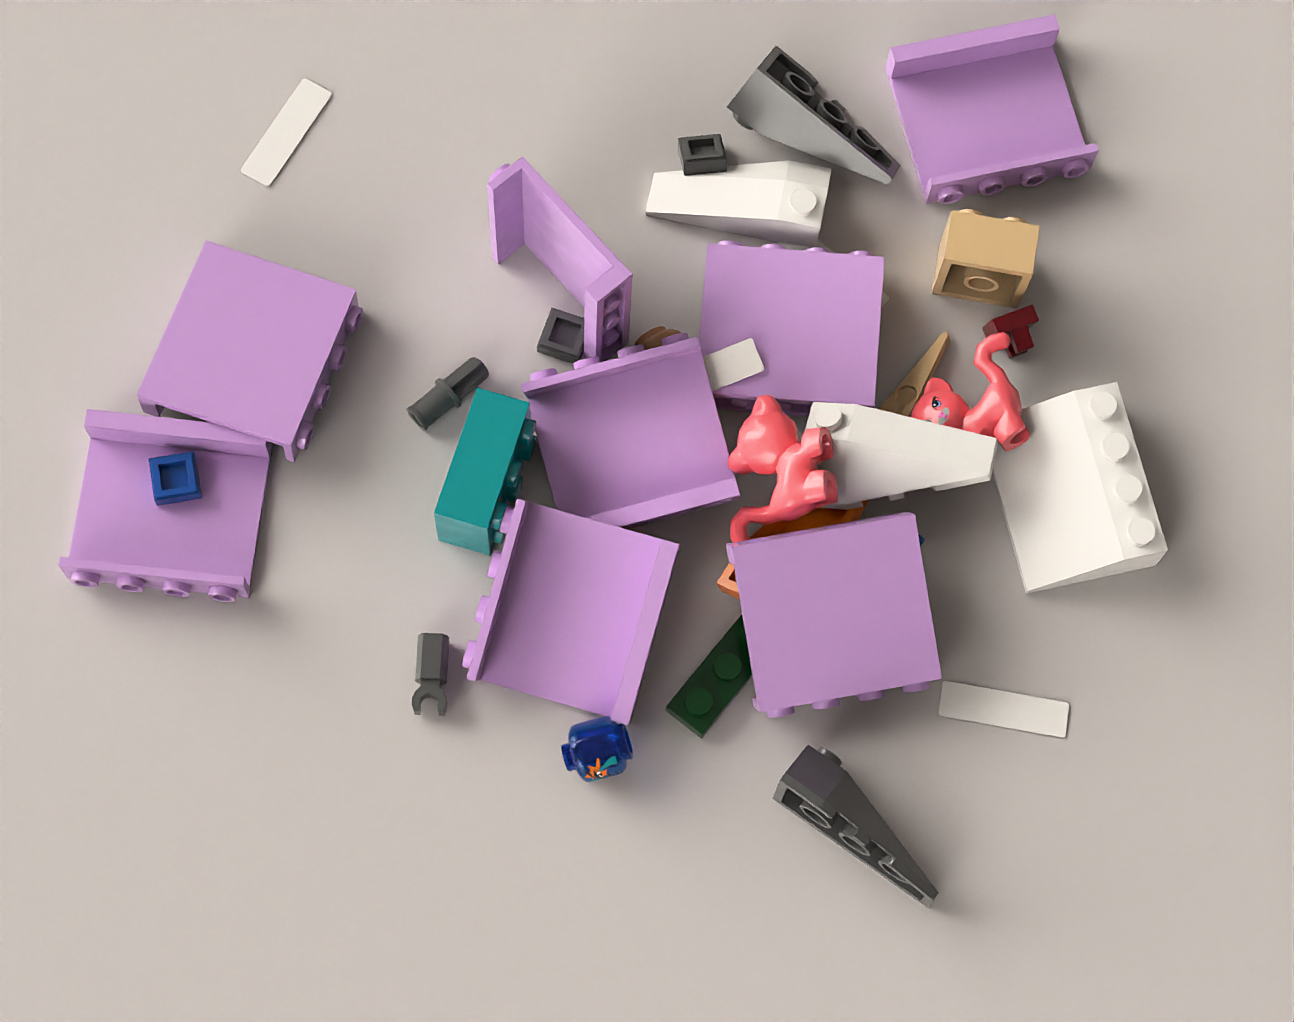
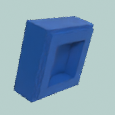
[149,451,202,506]

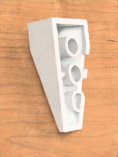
[645,160,831,248]
[804,402,998,510]

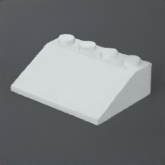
[992,382,1168,594]

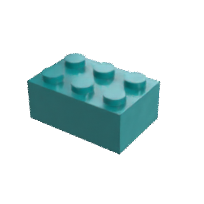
[434,387,537,556]

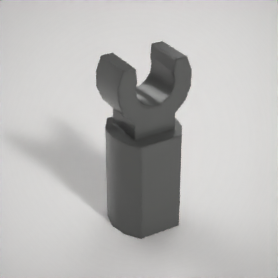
[412,633,449,716]

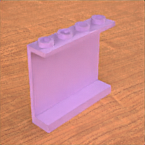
[886,14,1099,204]
[487,156,633,362]
[137,240,363,463]
[699,240,885,417]
[521,333,741,529]
[58,409,273,602]
[462,499,681,725]
[726,512,942,718]

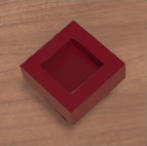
[982,304,1039,359]

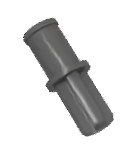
[406,357,489,431]

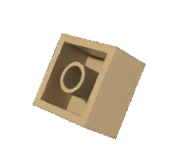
[931,209,1040,309]

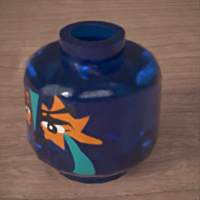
[561,716,633,782]

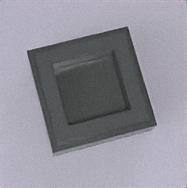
[678,134,727,176]
[537,307,584,363]

